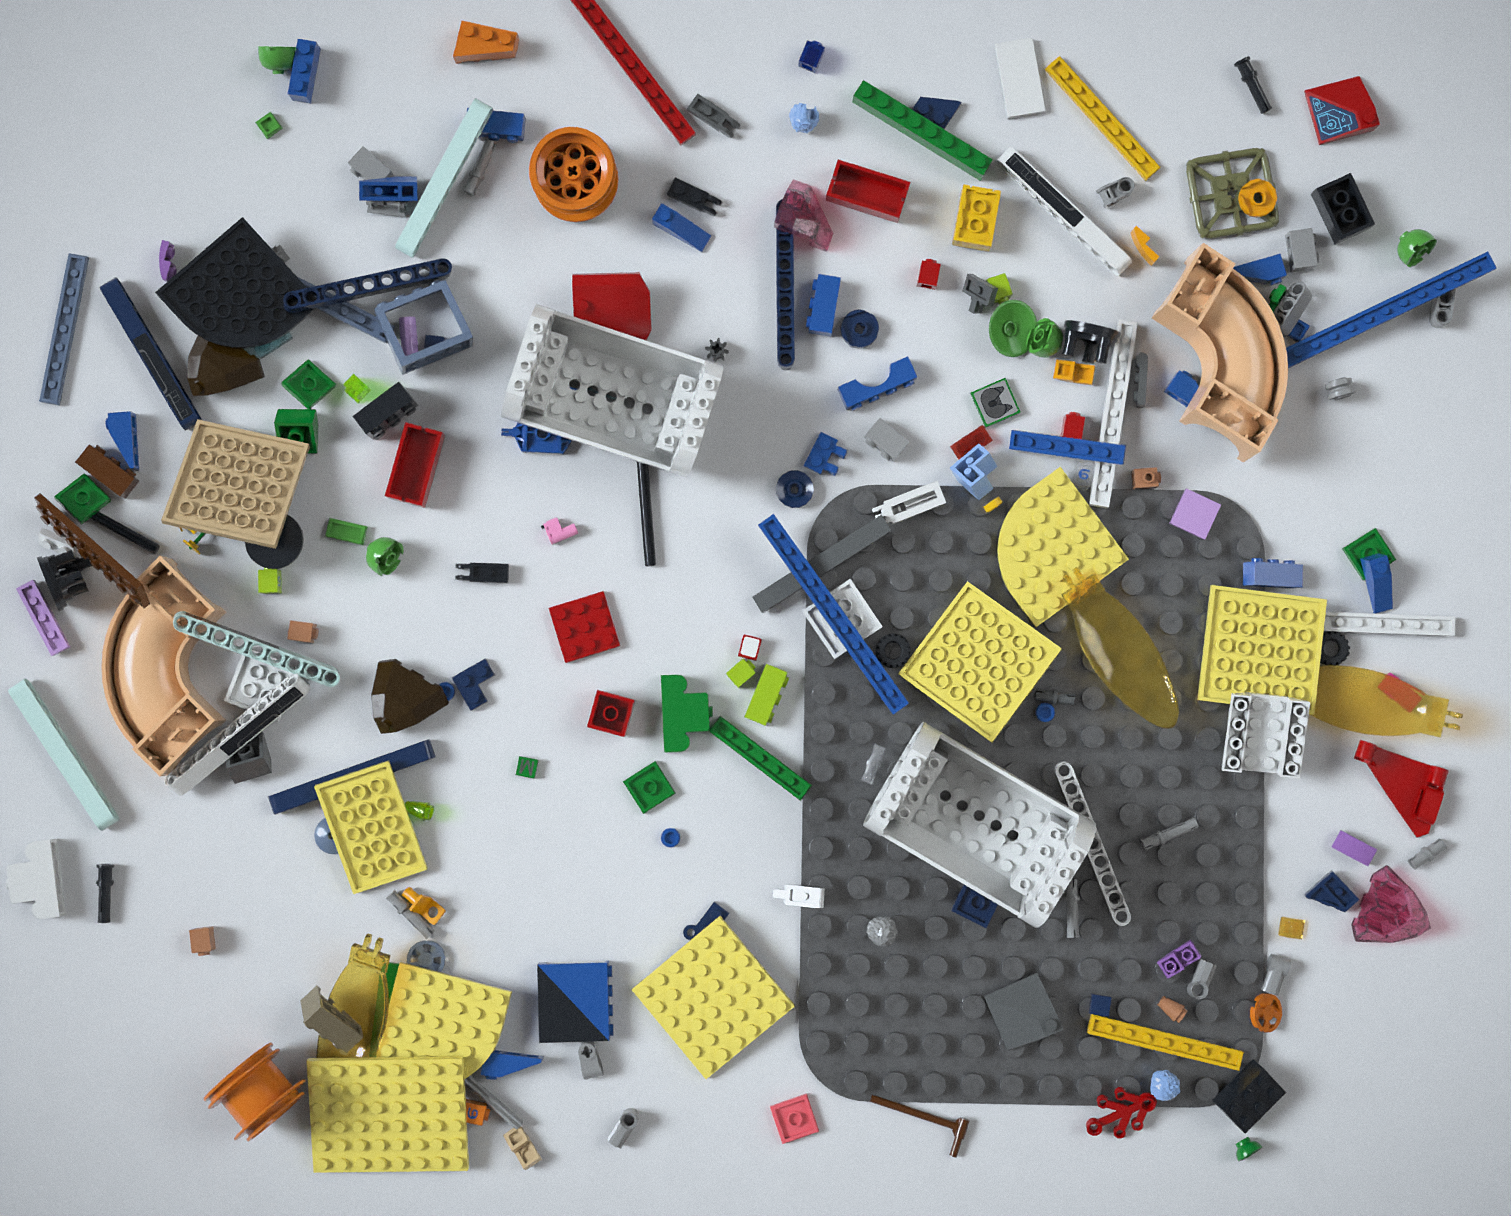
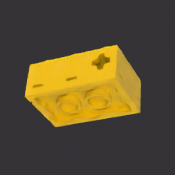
[952,184,1001,252]

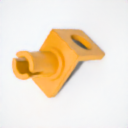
[402,887,446,925]

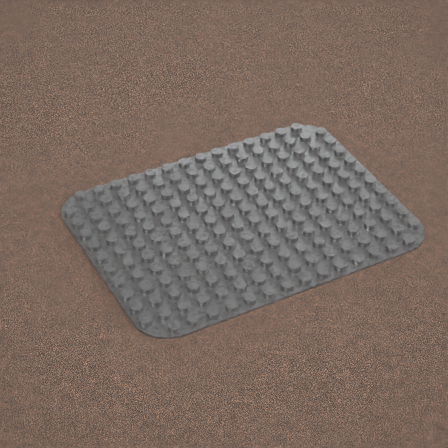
[799,485,1265,1108]

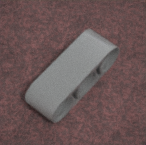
[1429,270,1456,328]
[1273,281,1312,337]

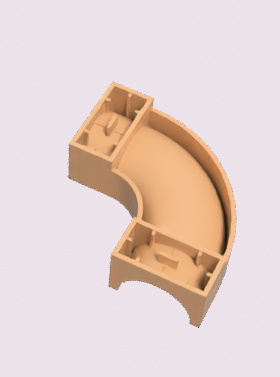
[1152,243,1288,462]
[101,556,226,776]

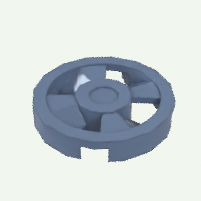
[406,940,446,972]

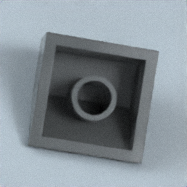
[226,731,272,784]

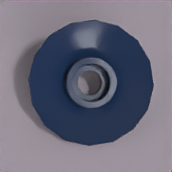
[776,470,814,508]

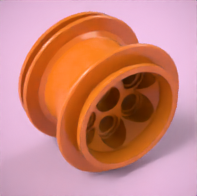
[529,127,619,222]
[203,1042,306,1142]

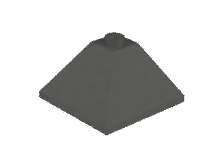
[984,973,1064,1050]

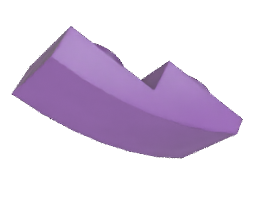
[159,240,177,282]
[1331,830,1378,866]
[1157,940,1202,979]

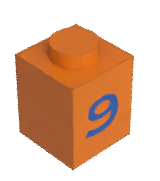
[466,1099,490,1126]

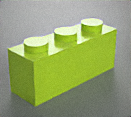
[744,664,789,726]

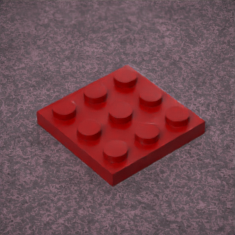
[548,591,620,663]

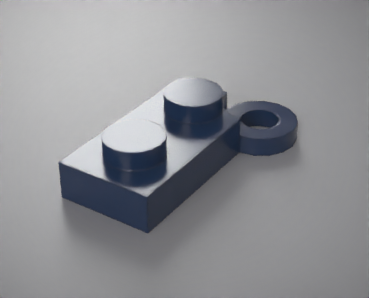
[683,901,729,940]

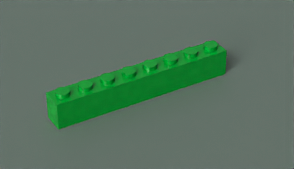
[852,80,993,181]

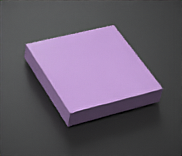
[1169,488,1221,540]

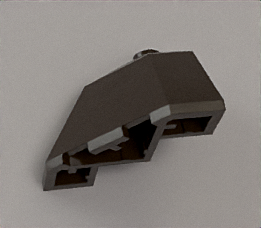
[187,336,265,396]
[371,659,449,734]

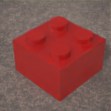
[587,690,636,737]

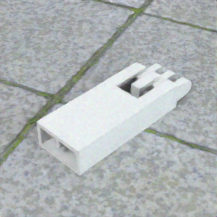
[872,481,946,525]

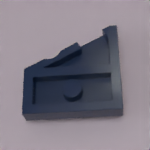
[1304,870,1360,912]

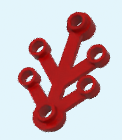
[1086,1087,1157,1139]

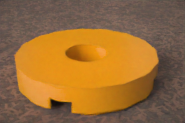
[1238,179,1277,218]

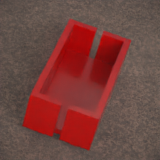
[826,159,911,223]
[385,422,446,508]

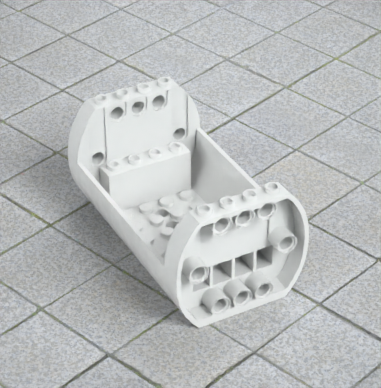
[501,304,724,478]
[863,722,1096,928]

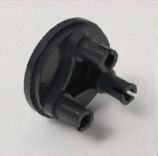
[1062,320,1121,364]
[245,514,304,569]
[37,549,89,611]

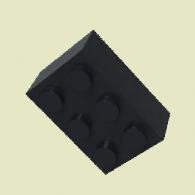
[1311,173,1375,245]
[352,382,419,439]
[1212,1059,1286,1134]

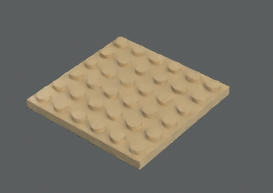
[161,419,310,549]

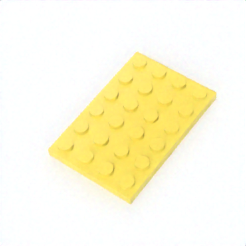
[314,760,428,894]

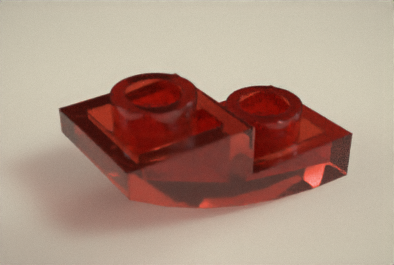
[950,425,994,460]

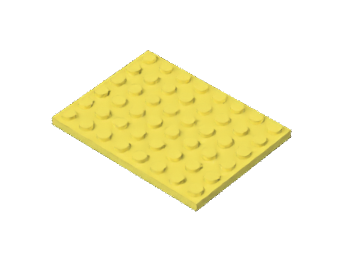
[306,1056,469,1173]

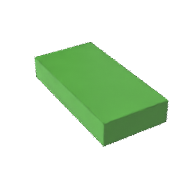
[325,518,368,545]

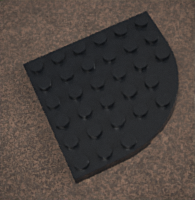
[155,217,317,348]

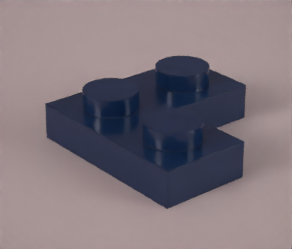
[452,659,495,711]

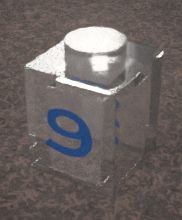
[1072,461,1095,491]

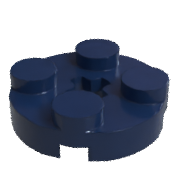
[841,309,879,348]

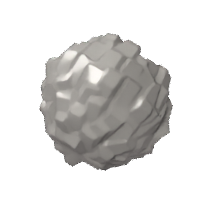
[866,916,898,947]

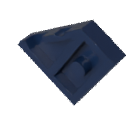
[912,96,962,130]

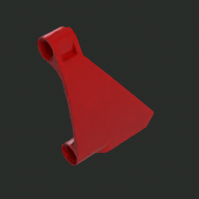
[1354,740,1449,838]

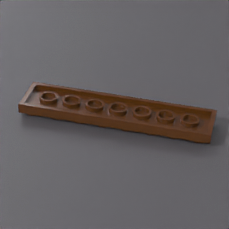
[34,493,150,609]

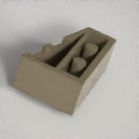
[300,985,363,1053]

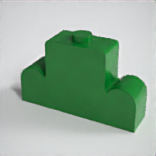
[661,675,713,753]

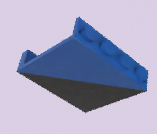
[537,961,614,1043]

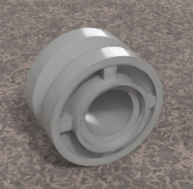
[1325,377,1355,400]

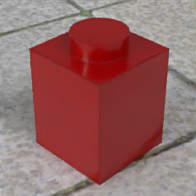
[916,259,941,290]
[1061,412,1085,439]

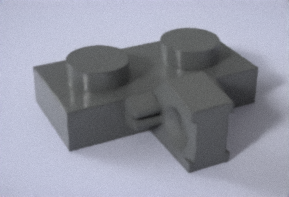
[962,274,998,314]

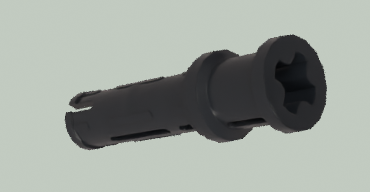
[1234,56,1272,114]
[96,864,114,923]

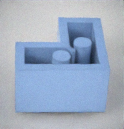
[950,444,997,500]

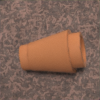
[1157,996,1188,1023]

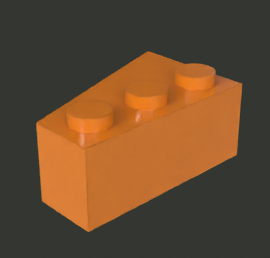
[453,20,519,64]

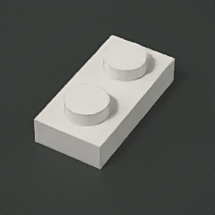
[38,528,78,557]

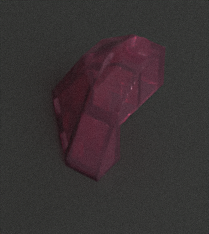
[774,179,834,252]
[1351,865,1431,943]

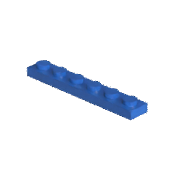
[1009,430,1126,465]

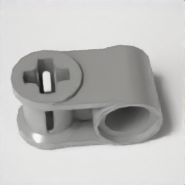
[1096,177,1135,208]
[578,1042,604,1080]

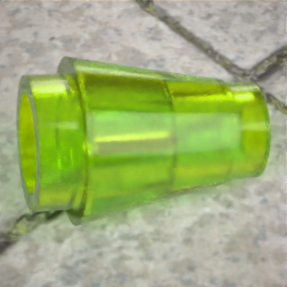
[405,801,434,821]

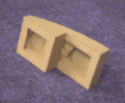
[503,1126,542,1170]

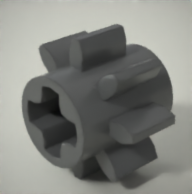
[705,338,729,363]

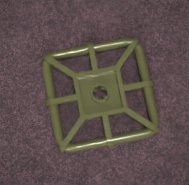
[1186,148,1279,239]

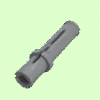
[464,139,497,196]
[1140,817,1199,851]
[1064,878,1080,938]
[386,890,436,940]

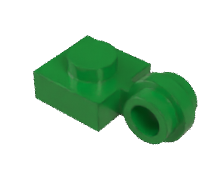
[1268,284,1287,312]

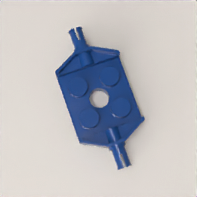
[501,423,572,455]

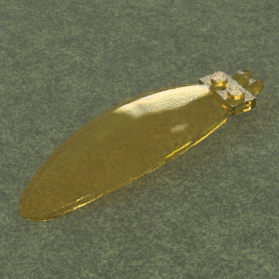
[1061,567,1179,729]
[1309,665,1463,738]
[316,933,391,1058]

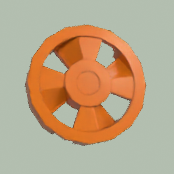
[1250,993,1282,1033]

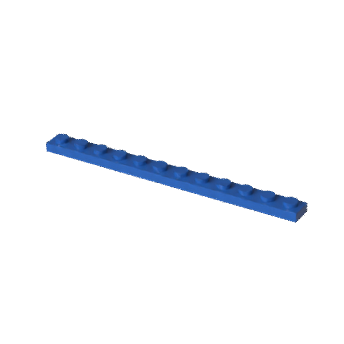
[1286,251,1497,368]
[758,514,909,714]

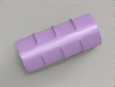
[399,317,418,356]

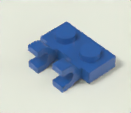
[804,432,847,476]

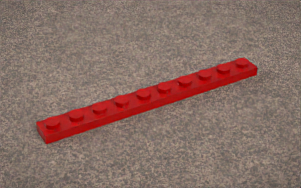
[570,0,696,146]

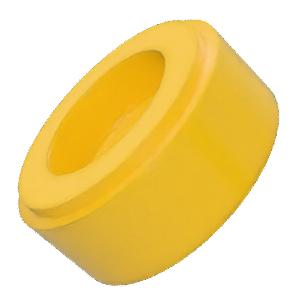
[983,496,1003,513]

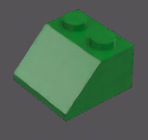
[274,409,318,454]

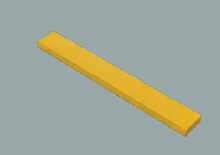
[1045,56,1161,181]
[1086,1014,1244,1071]

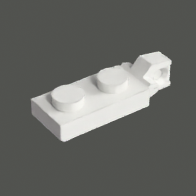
[773,885,825,908]

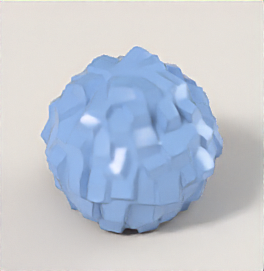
[789,103,819,133]
[1150,1070,1180,1101]

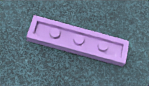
[16,580,70,656]

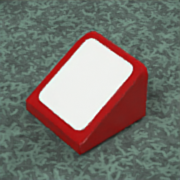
[738,634,762,661]

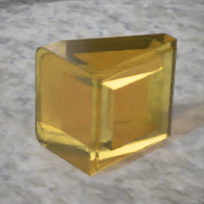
[1278,916,1305,939]

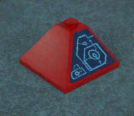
[1304,76,1380,145]

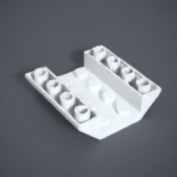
[1222,692,1310,779]

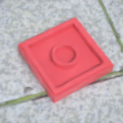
[770,1093,819,1144]

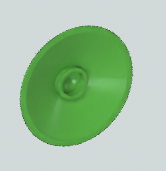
[989,300,1038,357]

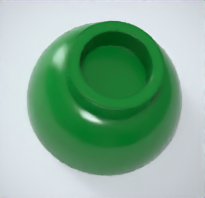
[1235,1137,1263,1162]

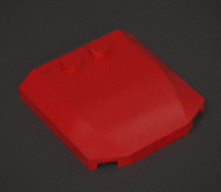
[572,272,652,341]

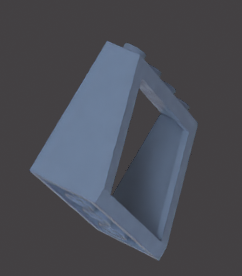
[374,280,473,375]

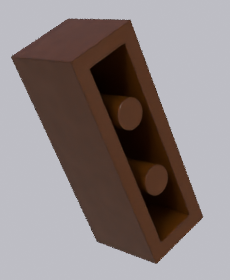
[75,444,139,499]

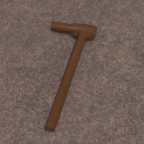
[870,1094,970,1158]

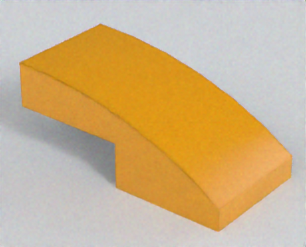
[1131,226,1160,266]
[1053,359,1095,385]

